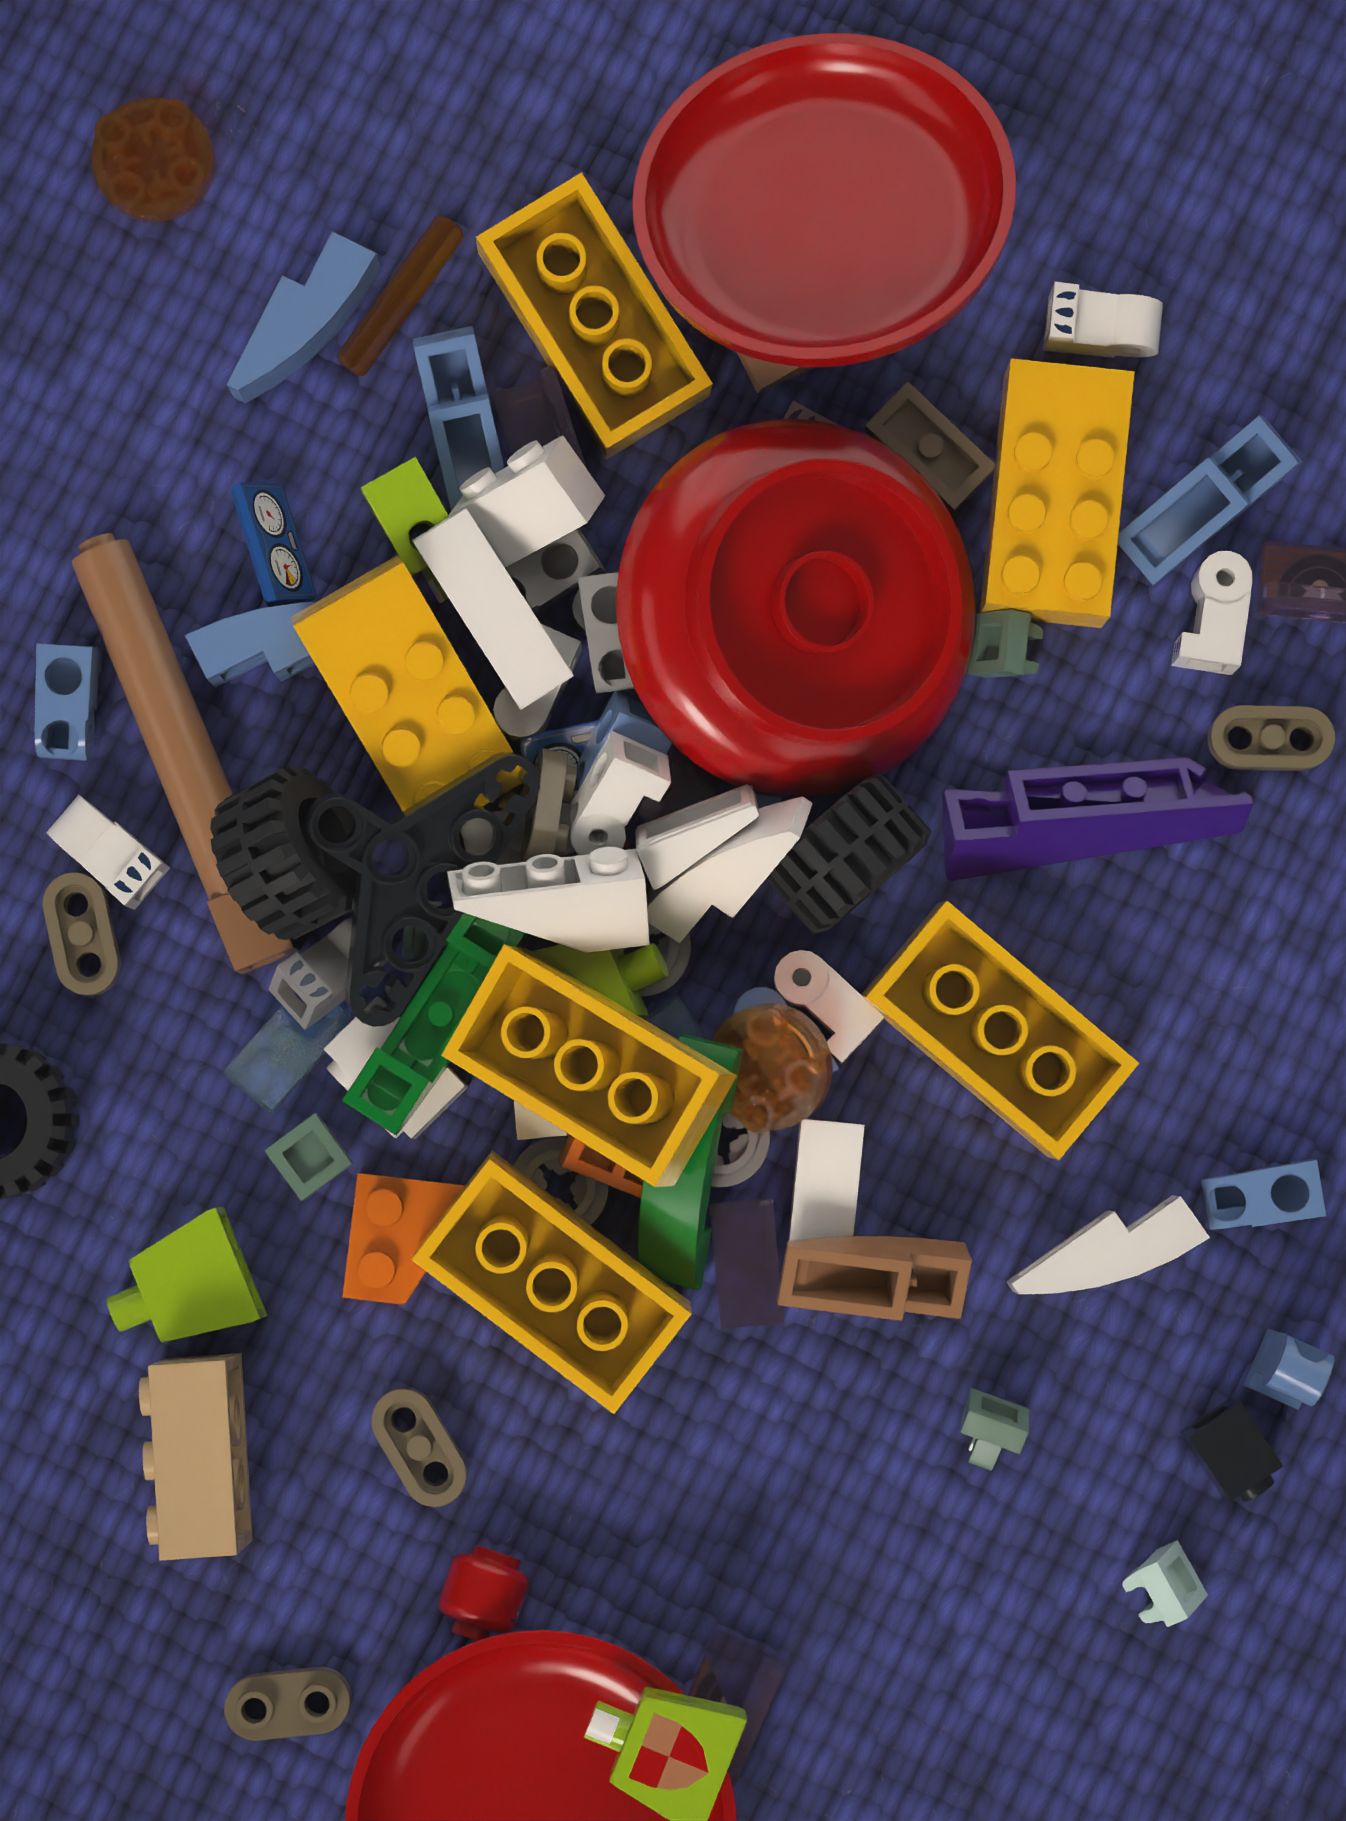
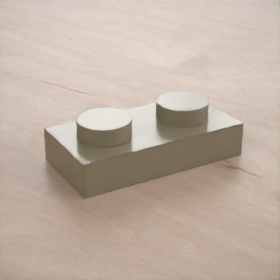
[864,381,997,514]

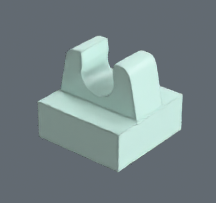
[1122,1540,1208,1627]

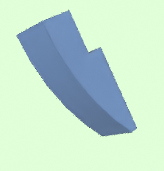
[227,232,382,404]
[413,326,505,511]
[1118,416,1302,585]
[185,602,316,688]

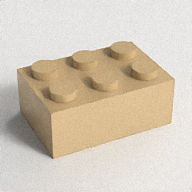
[139,1353,253,1561]

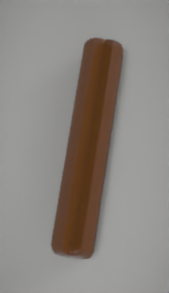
[337,215,464,377]

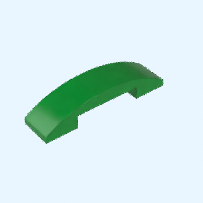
[342,913,528,1136]
[638,1034,743,1290]

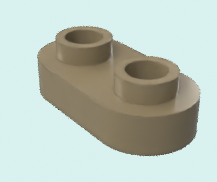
[1207,705,1335,771]
[521,748,577,862]
[42,872,122,996]
[371,1388,468,1507]
[224,1667,352,1741]

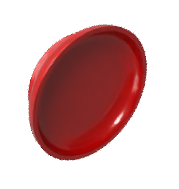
[632,33,1016,367]
[616,418,976,798]
[345,1630,737,1821]

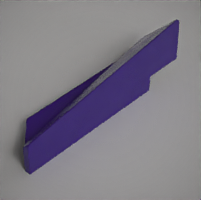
[942,757,1253,881]

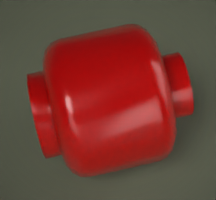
[438,1545,530,1641]

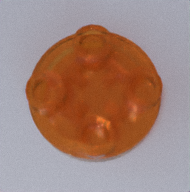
[91,97,215,222]
[712,1003,833,1133]

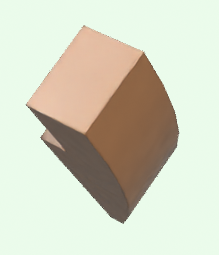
[776,1236,972,1321]

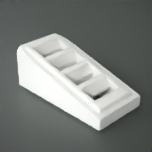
[635,784,759,890]

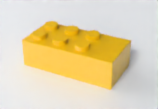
[476,172,713,460]
[980,358,1135,628]
[290,555,523,811]
[861,901,1139,1160]
[441,944,737,1187]
[412,1150,692,1414]

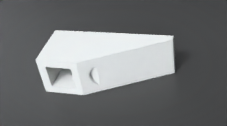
[447,847,650,953]

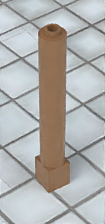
[71,533,300,974]

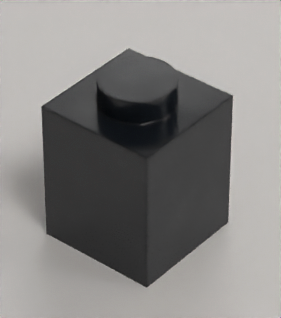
[1179,1398,1283,1502]

